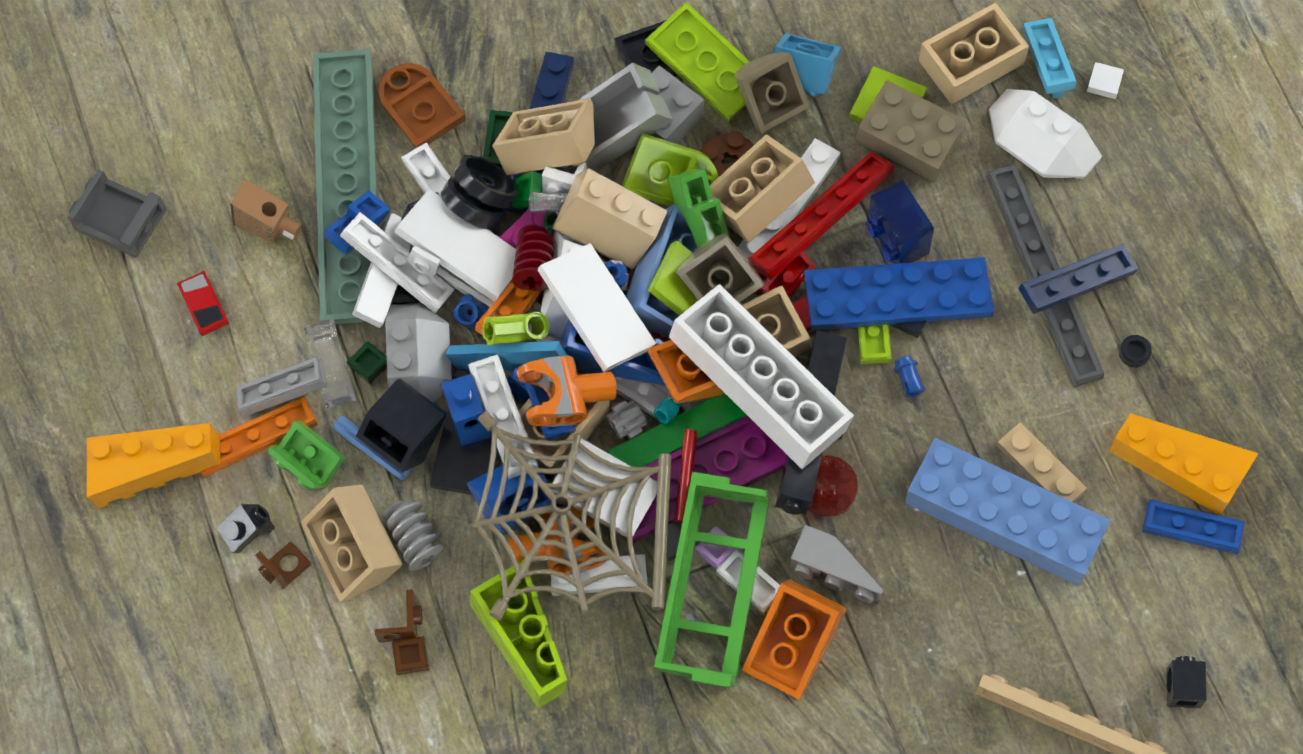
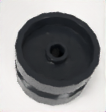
[440,155,519,230]

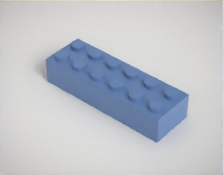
[905,438,1111,586]

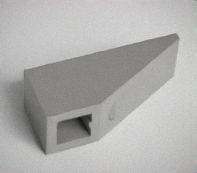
[790,525,883,603]

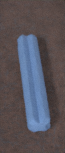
[333,416,412,480]

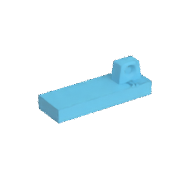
[1023,18,1076,99]

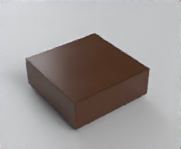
[392,636,429,675]

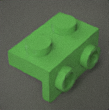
[267,420,346,490]

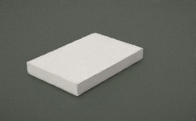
[550,438,657,538]

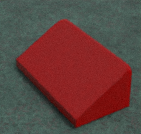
[754,252,816,297]

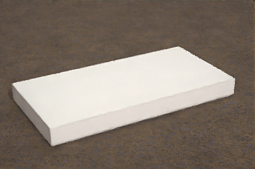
[394,189,516,302]
[538,243,656,372]

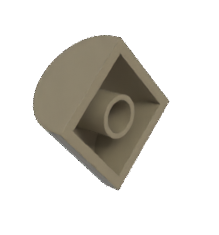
[735,52,810,134]
[677,233,764,303]

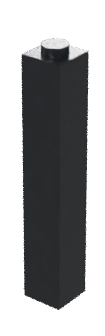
[775,330,847,515]

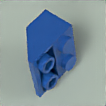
[467,465,552,539]

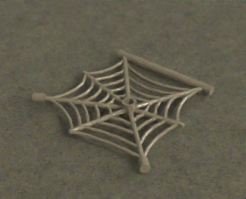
[471,411,671,620]

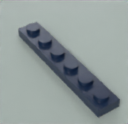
[504,51,575,214]

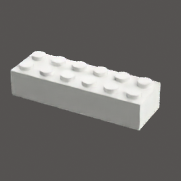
[669,284,854,469]

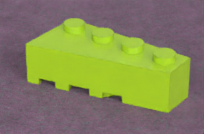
[470,559,567,709]

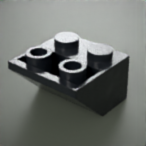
[356,378,448,472]

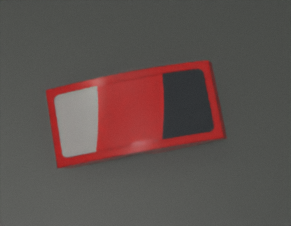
[177,271,230,337]

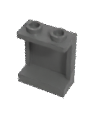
[68,170,167,258]

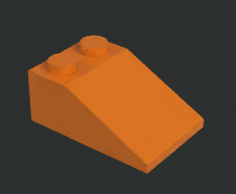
[647,340,724,404]
[742,579,847,700]

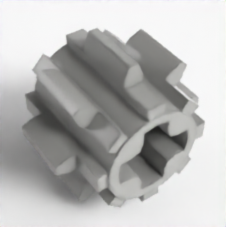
[606,400,647,439]

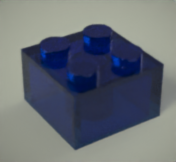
[866,180,934,264]

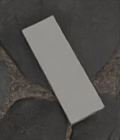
[236,356,327,417]

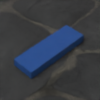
[1142,499,1245,554]

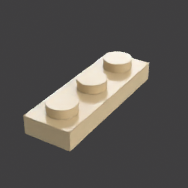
[996,422,1087,502]

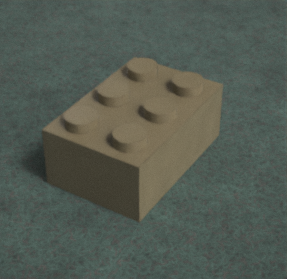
[855,80,966,183]

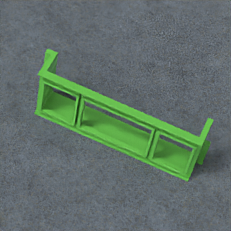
[654,472,770,688]

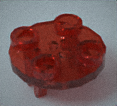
[808,455,858,517]

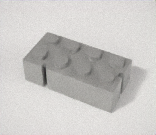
[557,63,674,174]

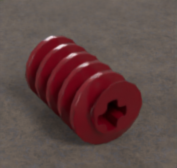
[512,224,556,291]

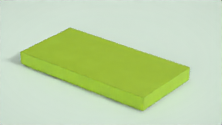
[645,2,750,123]

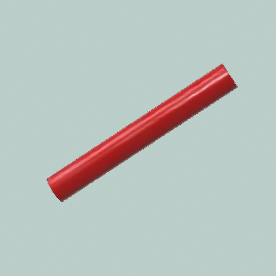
[674,429,697,524]

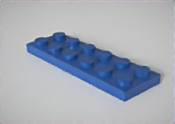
[803,257,995,331]

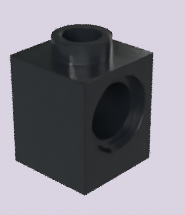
[1166,656,1207,708]

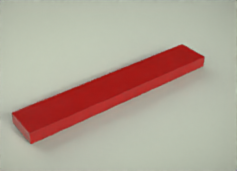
[748,151,894,280]

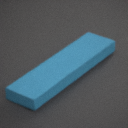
[446,341,568,372]

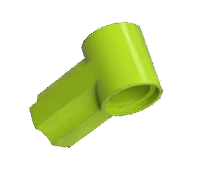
[482,312,550,345]

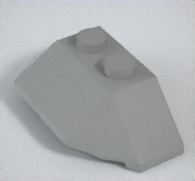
[385,303,452,404]

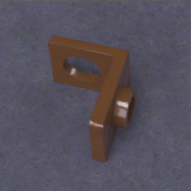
[255,542,311,589]
[375,589,423,642]

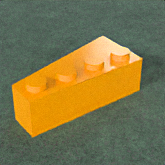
[1109,413,1259,516]
[87,423,221,509]

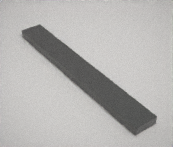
[986,164,1104,387]

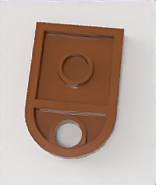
[378,63,466,149]

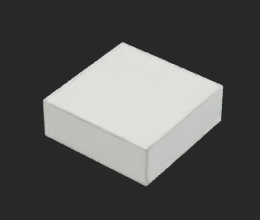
[1087,62,1124,99]

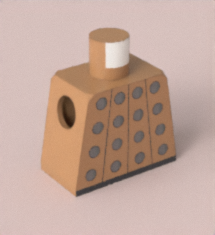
[230,179,302,243]

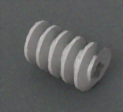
[382,500,443,572]

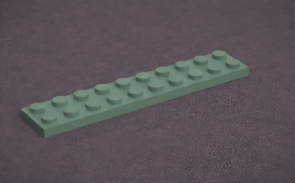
[313,49,379,326]

